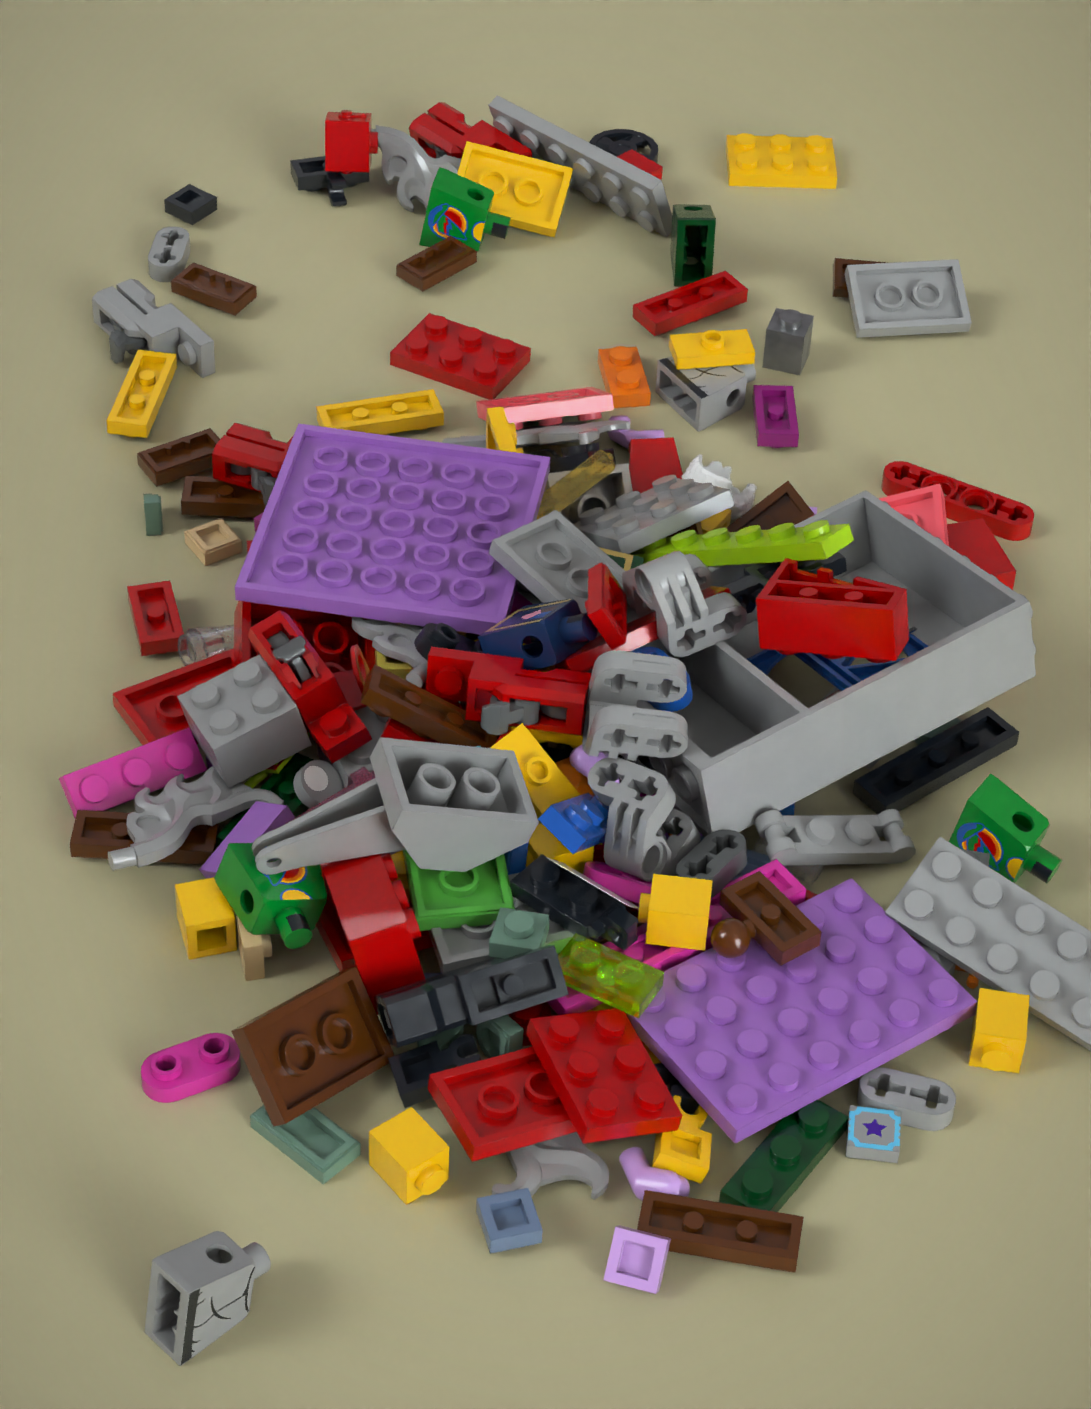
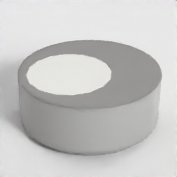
[293,760,343,809]

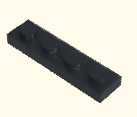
[853,707,1019,814]

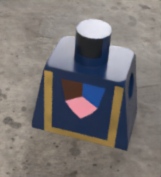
[478,598,598,670]

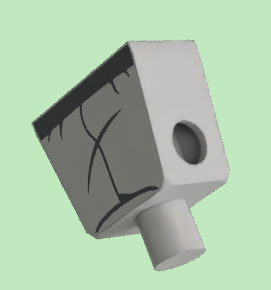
[655,356,756,432]
[144,1231,271,1366]

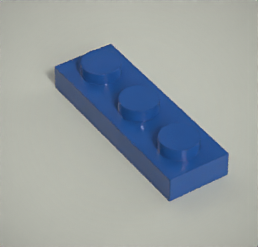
[538,793,609,854]

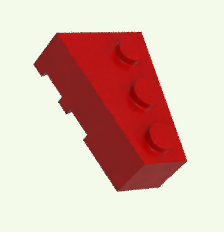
[756,558,909,663]
[320,852,425,1015]

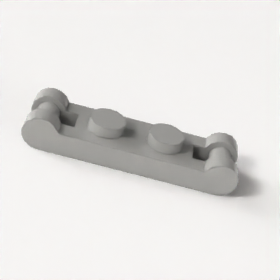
[754,809,916,866]

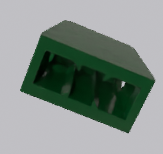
[670,204,716,286]

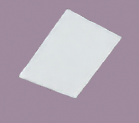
[548,858,639,909]

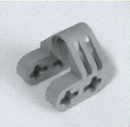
[622,551,747,657]
[582,651,688,761]
[588,757,700,882]

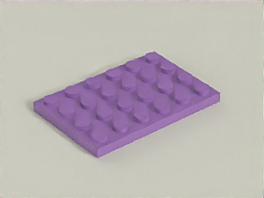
[614,878,978,1144]

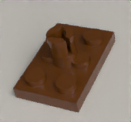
[231,966,395,1127]

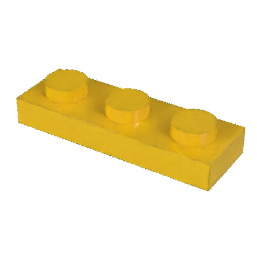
[106,350,177,438]
[316,389,444,435]

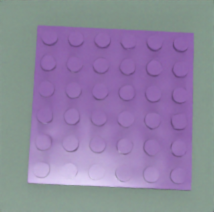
[235,423,550,635]

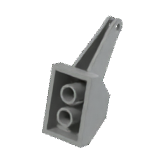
[252,737,539,875]

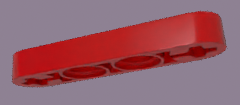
[881,461,1034,541]

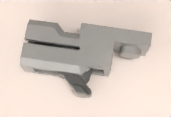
[92,279,215,378]

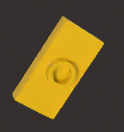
[669,329,756,370]
[490,723,581,824]

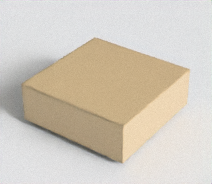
[184,518,243,566]

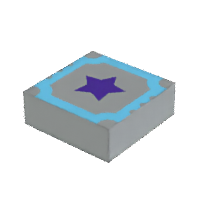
[845,1105,901,1163]

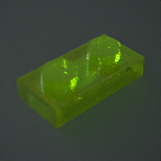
[558,933,664,1018]

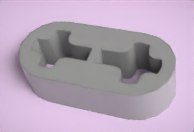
[148,227,190,282]
[857,1067,956,1131]

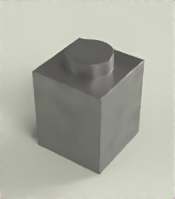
[762,308,814,375]

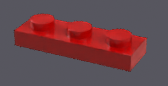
[632,270,748,336]

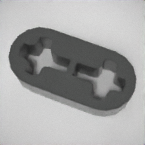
[676,830,747,898]

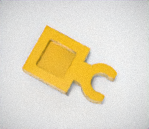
[652,1095,712,1184]

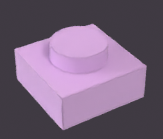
[604,1225,671,1294]

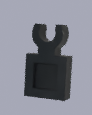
[388,1035,481,1108]

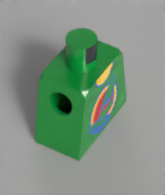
[419,167,511,252]
[949,773,1062,884]
[214,843,327,949]

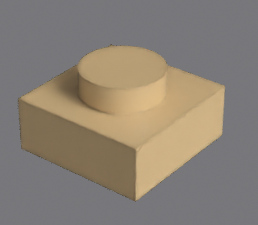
[236,915,272,981]

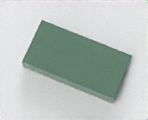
[250,1105,361,1185]

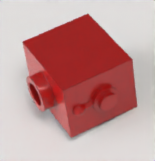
[325,110,378,174]

